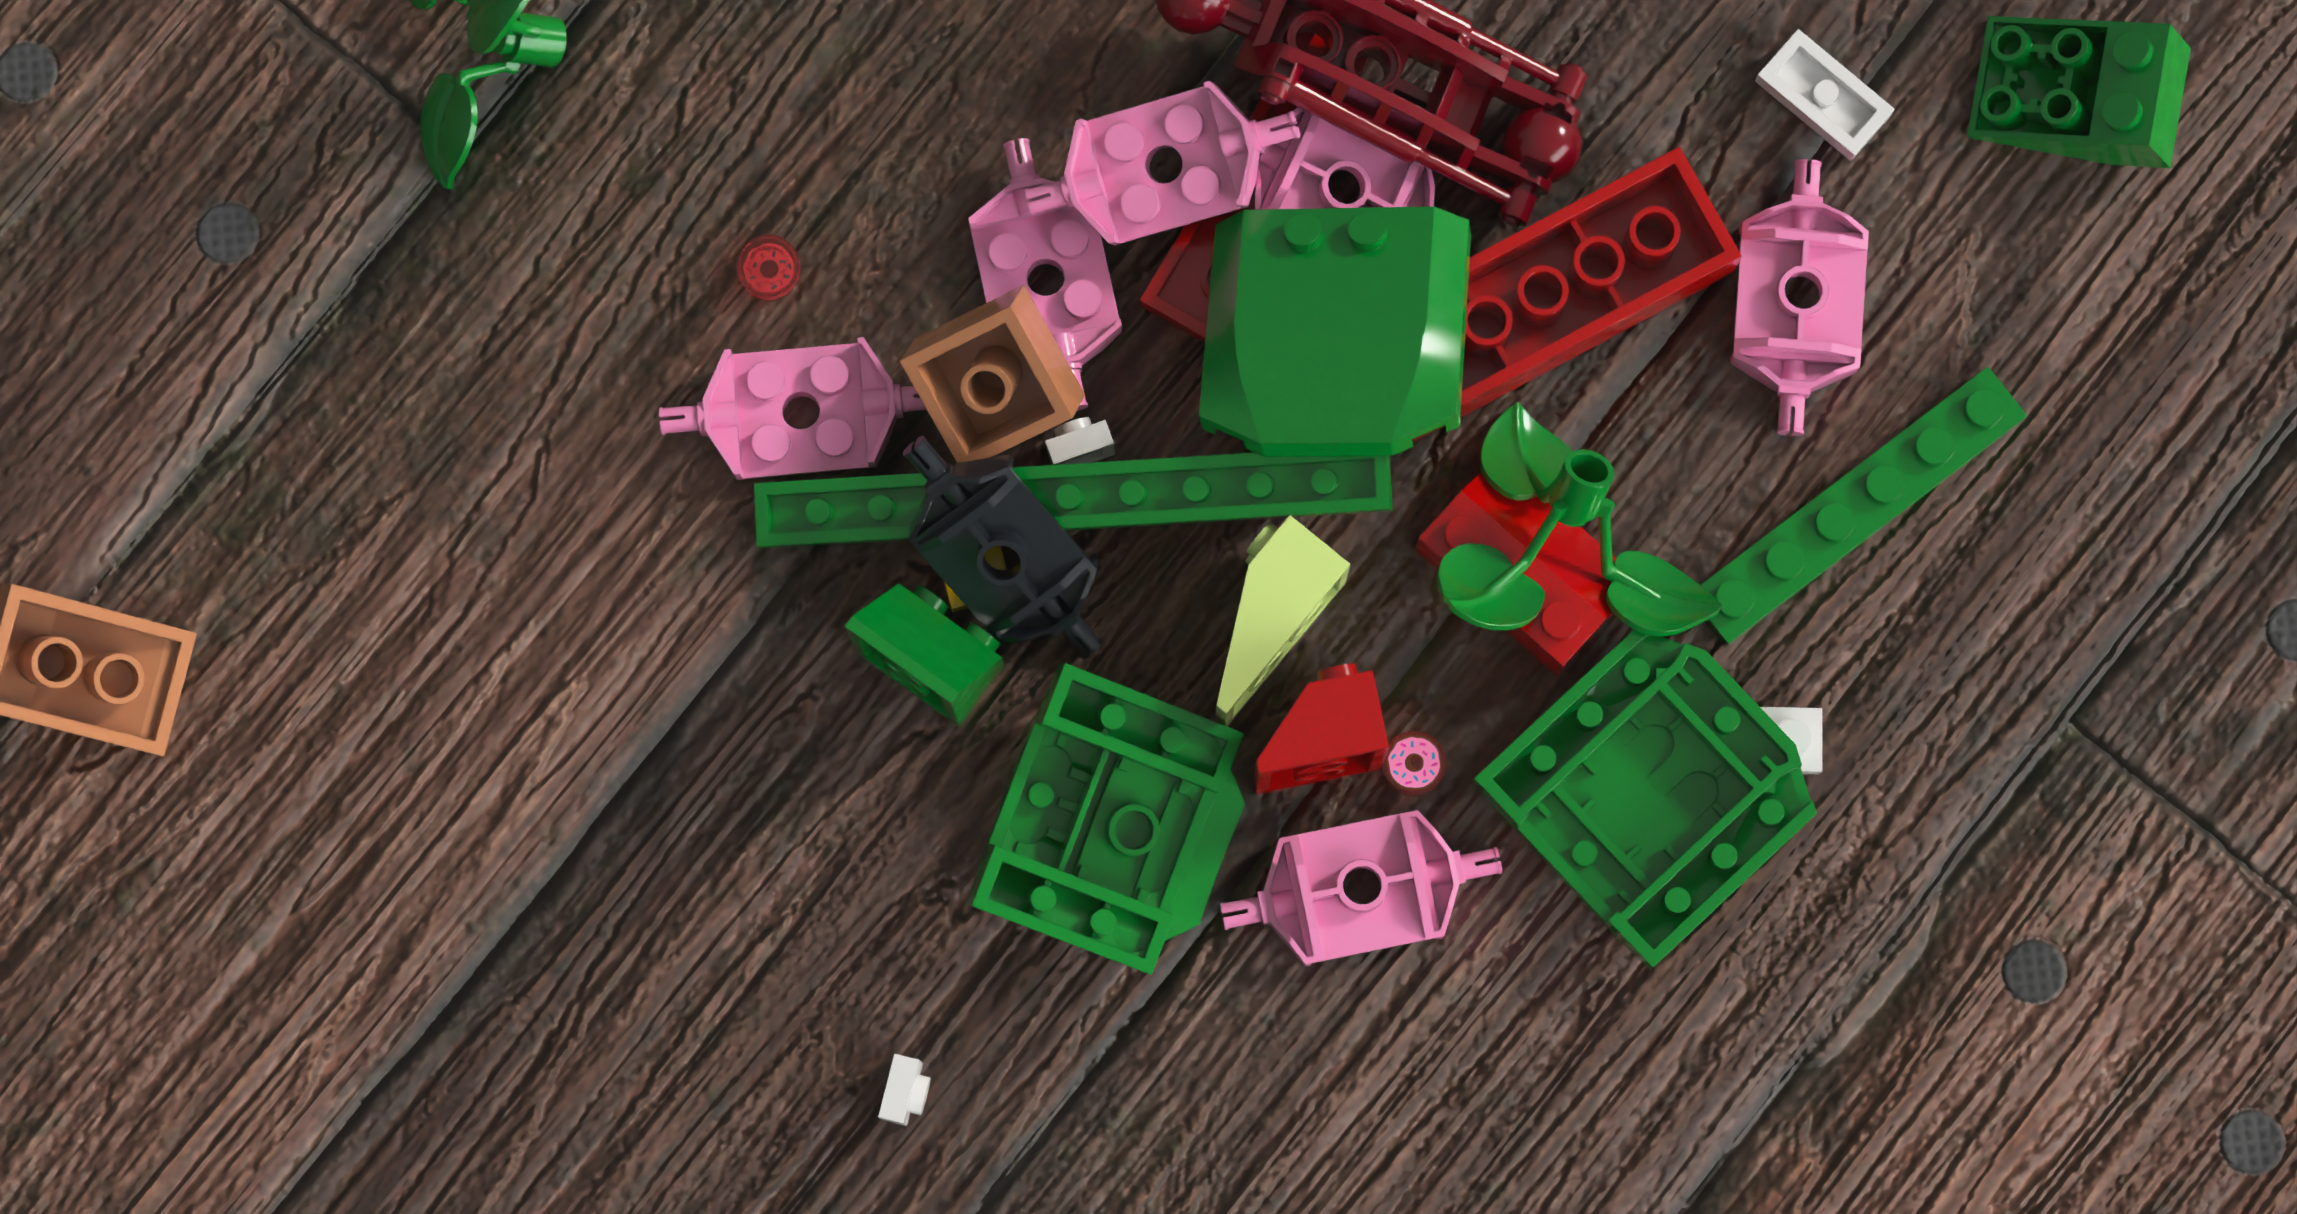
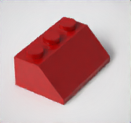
[1415,473,1616,676]
[1253,663,1389,795]

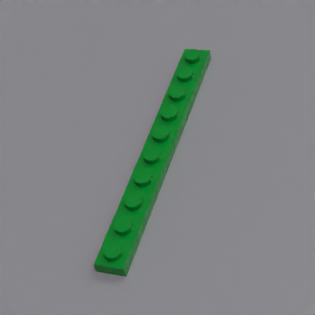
[754,453,1393,548]

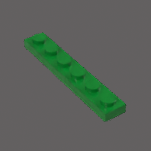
[1701,367,2028,647]

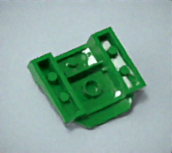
[967,663,1245,975]

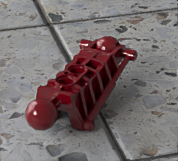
[1156,0,1587,228]

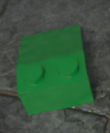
[844,583,1005,728]

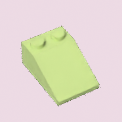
[1215,515,1350,726]

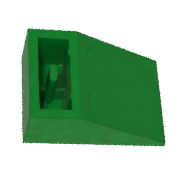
[1967,16,2191,168]

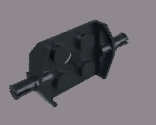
[903,436,1103,659]

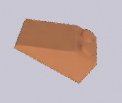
[0,583,197,757]

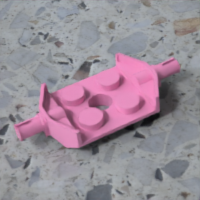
[1025,81,1300,245]
[1248,107,1435,210]
[968,138,1122,411]
[1730,159,1869,436]
[659,337,927,480]
[1220,810,1502,967]

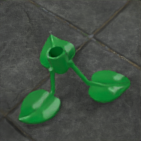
[409,0,566,190]
[1437,402,1722,637]

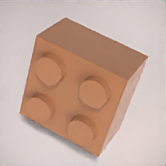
[900,285,1085,463]

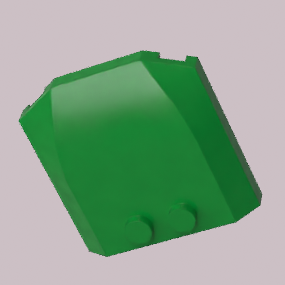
[1199,206,1471,457]
[1473,629,1817,970]

